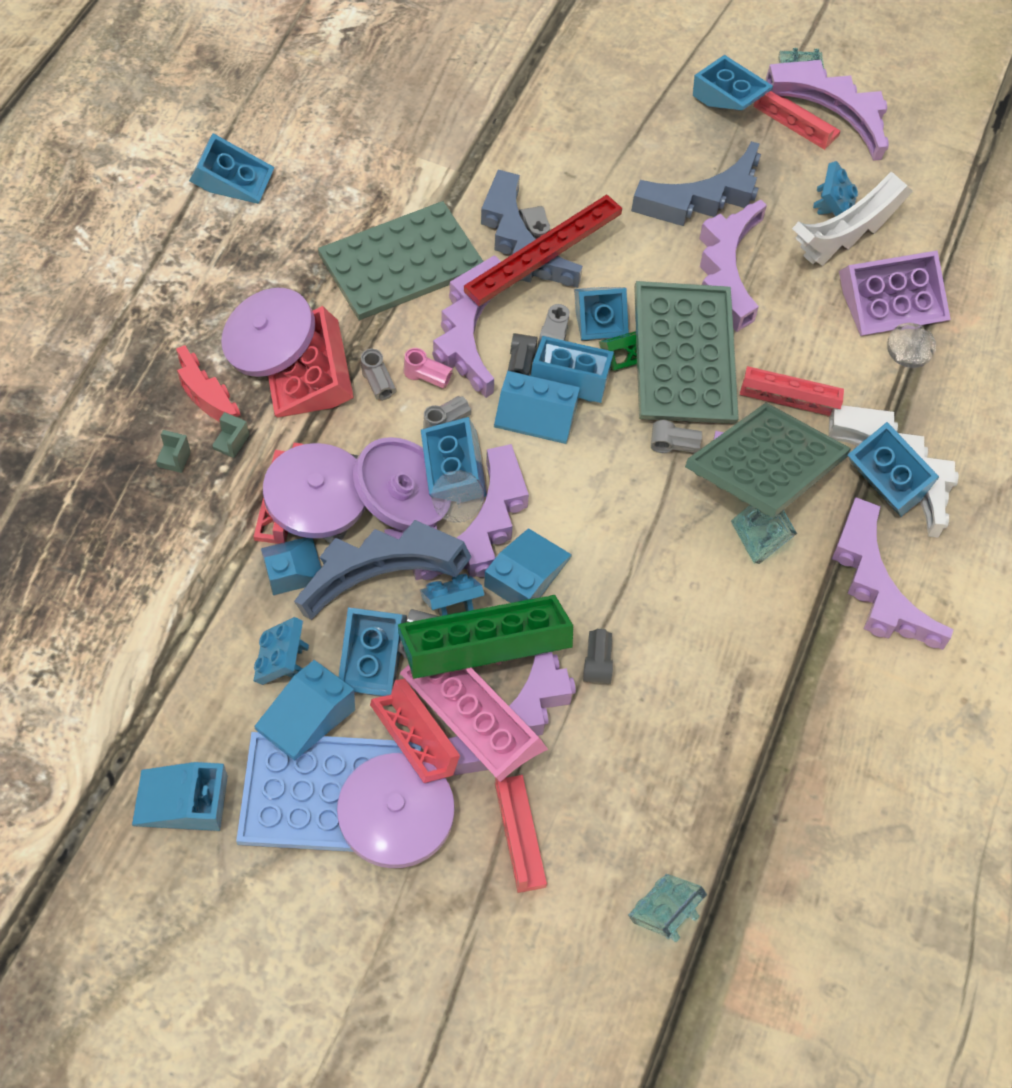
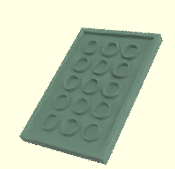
[318,201,484,321]
[634,281,739,424]
[685,402,851,518]

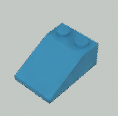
[693,55,773,110]
[189,133,275,204]
[484,528,572,603]
[338,607,407,696]
[254,660,355,761]

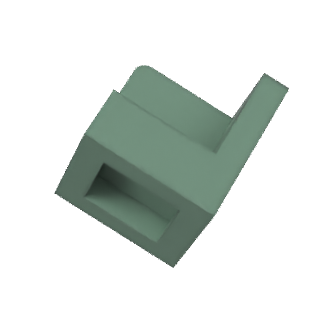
[212,412,249,458]
[156,430,191,473]

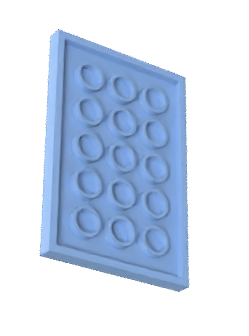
[236,732,421,852]

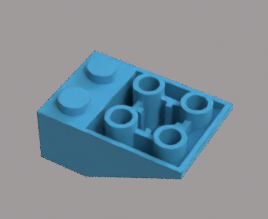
[132,762,228,831]

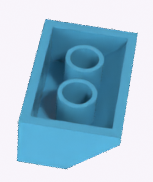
[531,336,614,403]
[494,371,580,444]
[421,417,487,502]
[848,422,939,517]

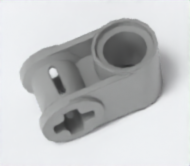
[519,206,550,239]
[538,304,570,347]

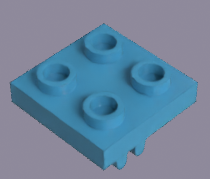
[813,161,858,216]
[420,574,484,616]
[253,617,309,685]

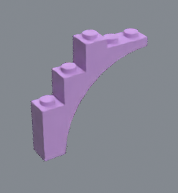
[766,60,889,161]
[699,200,767,332]
[432,255,501,398]
[413,444,529,580]
[832,498,954,650]
[448,652,576,775]

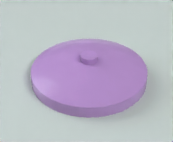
[222,288,315,377]
[353,437,451,531]
[263,443,366,538]
[337,753,454,868]

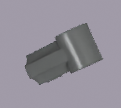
[508,333,538,376]
[583,629,613,684]

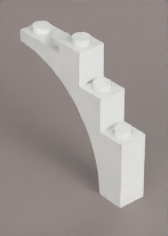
[792,172,913,266]
[829,405,959,538]

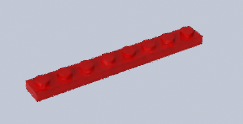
[464,194,623,306]

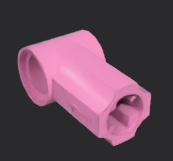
[403,348,453,388]

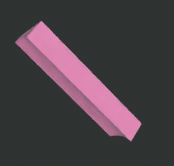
[400,665,548,782]

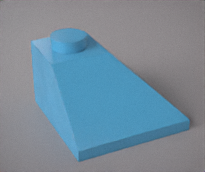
[574,287,629,340]
[261,537,321,596]

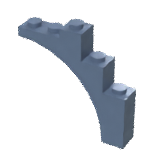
[631,141,761,226]
[481,169,583,288]
[294,520,472,620]

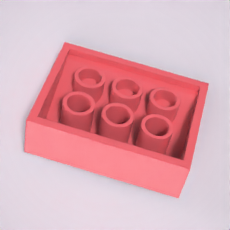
[268,306,354,418]

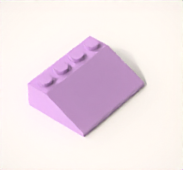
[839,250,951,336]

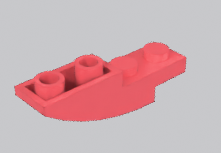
[176,345,241,422]

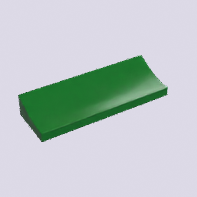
[398,595,574,679]

